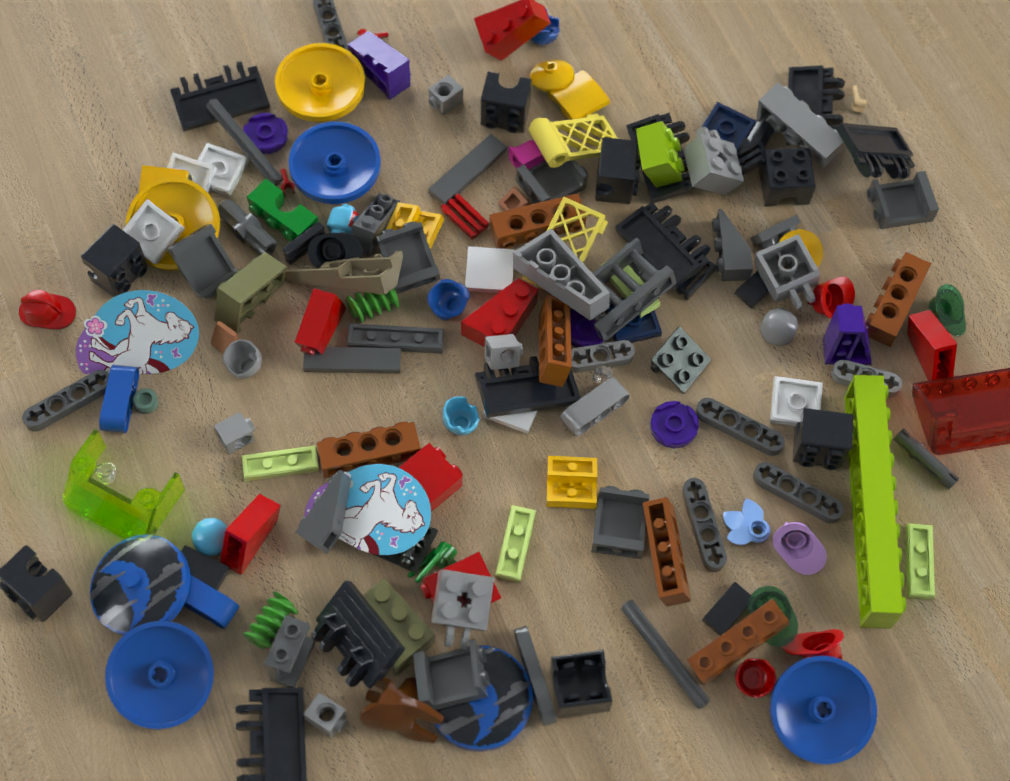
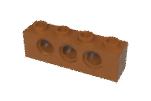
[489,193,586,249]
[866,252,932,347]
[539,295,572,387]
[317,421,421,479]
[643,497,691,607]
[687,599,790,685]

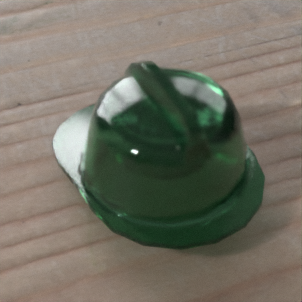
[928,284,966,337]
[748,585,799,647]

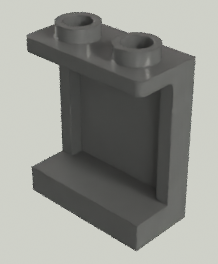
[516,152,588,204]
[867,171,939,229]
[377,221,440,294]
[167,224,239,299]
[591,486,650,559]
[264,615,316,688]
[413,639,490,710]

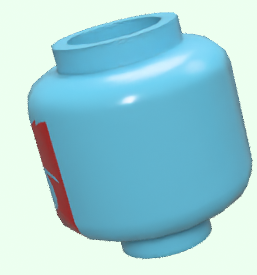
[327,204,359,234]

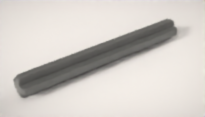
[206,99,282,186]
[622,600,710,709]

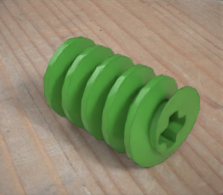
[346,288,400,323]
[243,591,298,649]

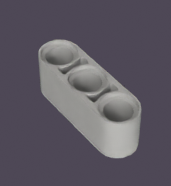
[560,377,630,436]

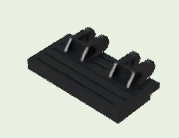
[170,61,270,132]
[786,65,845,145]
[626,113,696,203]
[836,123,915,180]
[615,202,711,291]
[475,356,581,418]
[311,580,406,689]
[235,687,307,781]

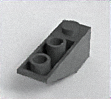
[351,193,400,256]
[712,209,753,281]
[295,469,351,554]

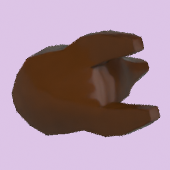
[360,677,444,744]

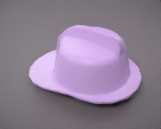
[773,522,827,575]

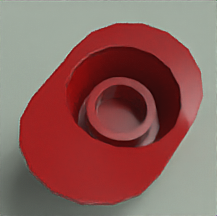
[807,276,855,319]
[19,290,76,329]
[782,629,845,659]

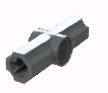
[218,199,278,256]

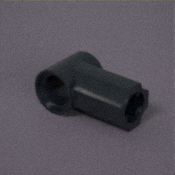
[737,121,774,161]

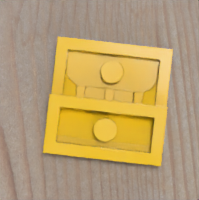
[547,70,610,120]
[385,202,444,250]
[546,456,597,509]

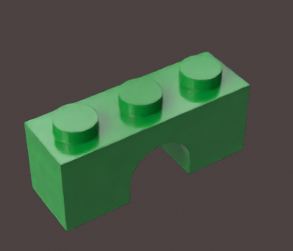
[247,178,318,242]

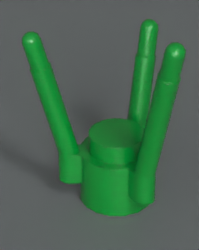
[408,541,457,583]

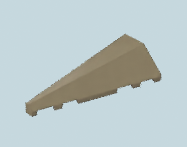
[285,251,403,295]

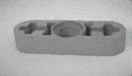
[571,340,635,373]
[831,360,902,397]

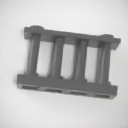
[570,237,677,342]

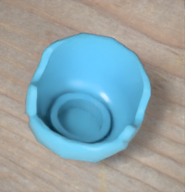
[442,396,480,436]
[192,518,228,556]

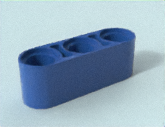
[99,365,139,433]
[184,575,240,629]

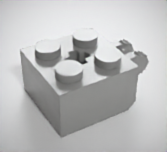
[684,127,744,196]
[754,234,820,309]
[431,569,494,650]

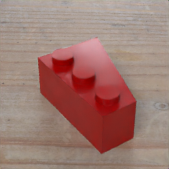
[474,0,551,61]
[461,278,539,353]

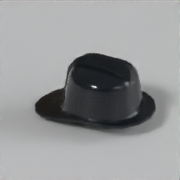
[308,232,363,268]

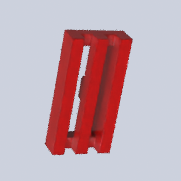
[441,194,489,240]

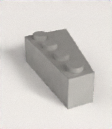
[756,83,844,168]
[513,229,610,320]

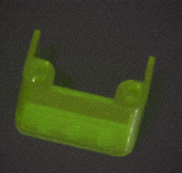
[62,429,185,540]

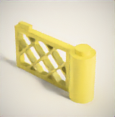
[528,113,618,168]
[523,197,608,290]

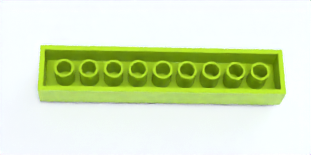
[844,375,906,629]

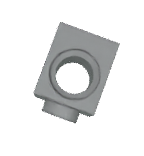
[428,74,463,115]
[484,334,523,370]
[214,412,255,455]
[303,693,348,738]

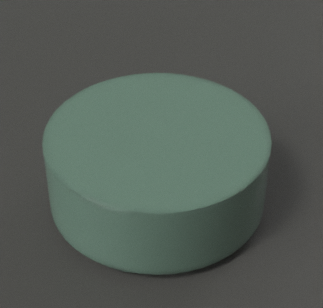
[133,388,159,414]

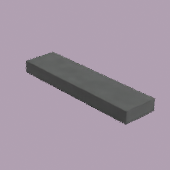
[428,134,507,205]
[346,323,444,354]
[303,347,401,374]

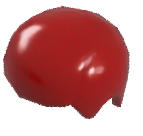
[734,658,777,698]

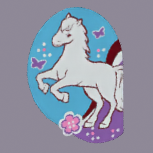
[76,290,199,374]
[304,464,431,555]

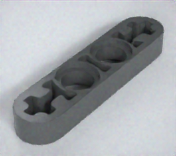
[313,0,348,50]
[22,370,109,431]
[695,398,785,456]
[753,462,844,524]
[682,478,727,572]
[513,626,557,726]

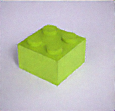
[636,121,684,188]

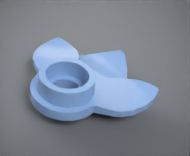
[723,499,770,545]

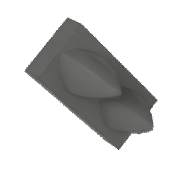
[750,214,801,250]

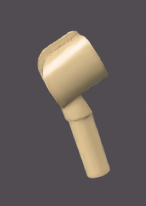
[852,85,867,113]

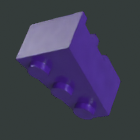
[348,31,411,100]
[823,304,872,365]

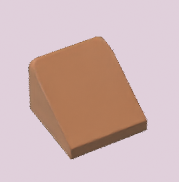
[498,186,533,211]
[211,321,238,354]

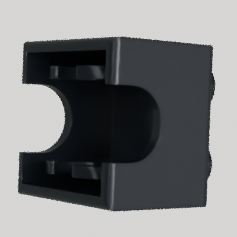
[480,71,532,133]
[595,137,641,204]
[759,148,816,206]
[81,224,148,297]
[793,408,853,470]
[0,545,73,622]
[549,650,613,718]

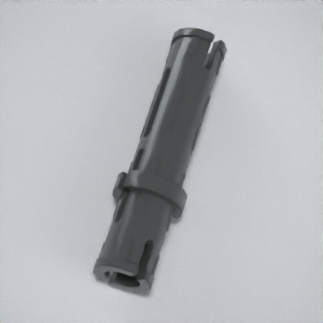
[893,428,960,490]

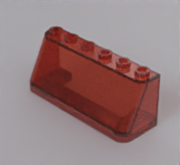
[912,368,1010,455]

